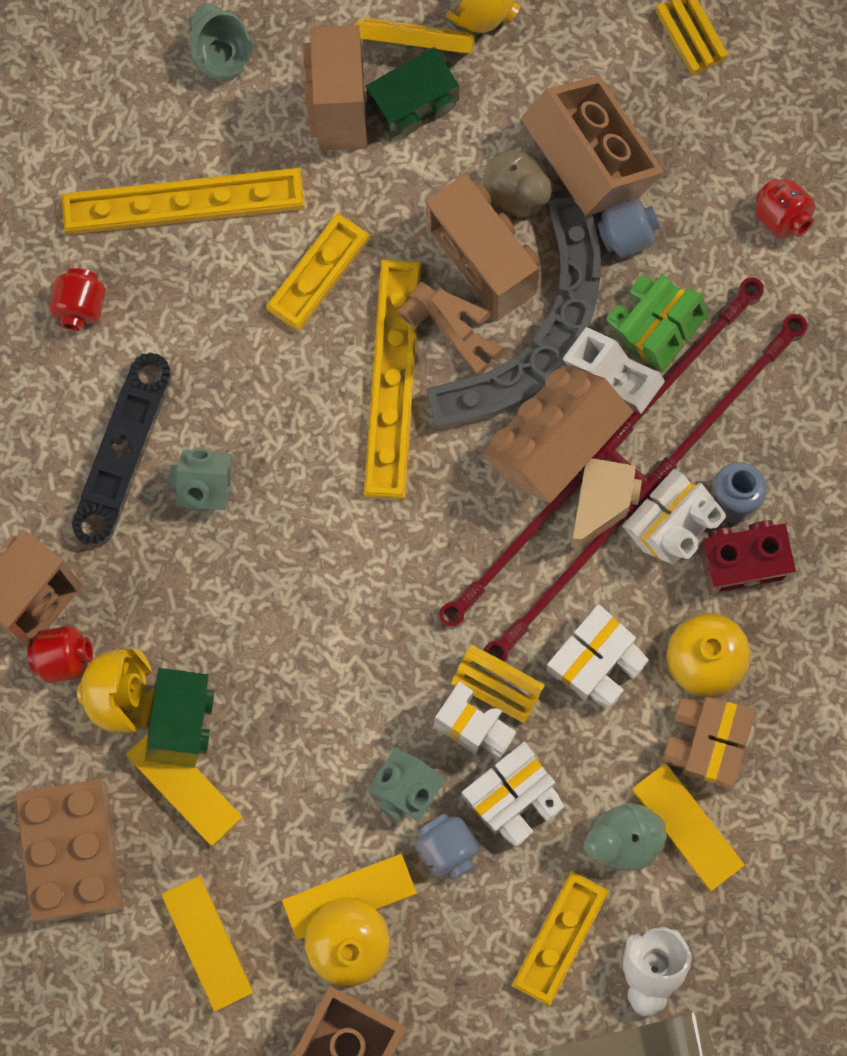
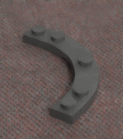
[427,195,601,431]

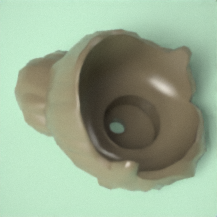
[483,149,552,218]

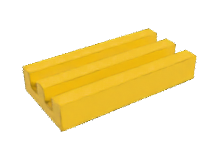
[656,0,728,77]
[451,644,545,723]

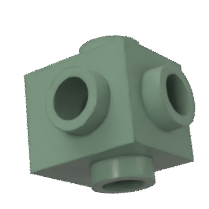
[169,448,232,511]
[368,748,446,822]

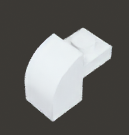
[563,327,665,413]

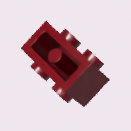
[699,520,796,595]

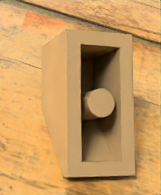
[571,458,642,549]

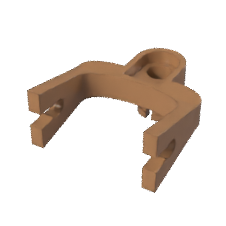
[397,282,504,376]

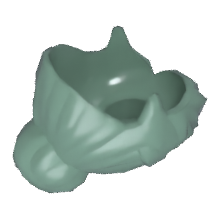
[190,3,255,83]
[583,803,667,871]

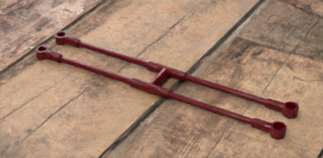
[439,277,808,663]

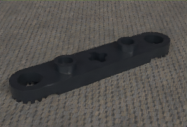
[72,352,172,547]

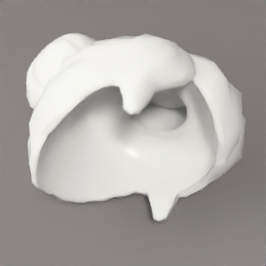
[623,926,692,1017]

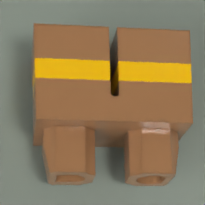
[662,697,756,791]

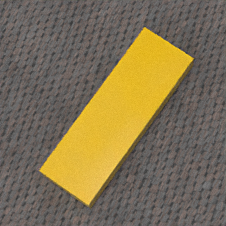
[354,17,476,54]
[266,212,370,332]
[126,734,243,847]
[631,763,745,892]
[282,853,417,941]
[512,870,609,1007]
[161,875,255,1012]

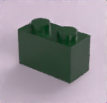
[365,47,459,138]
[144,667,215,768]

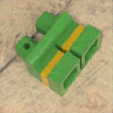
[607,274,709,373]

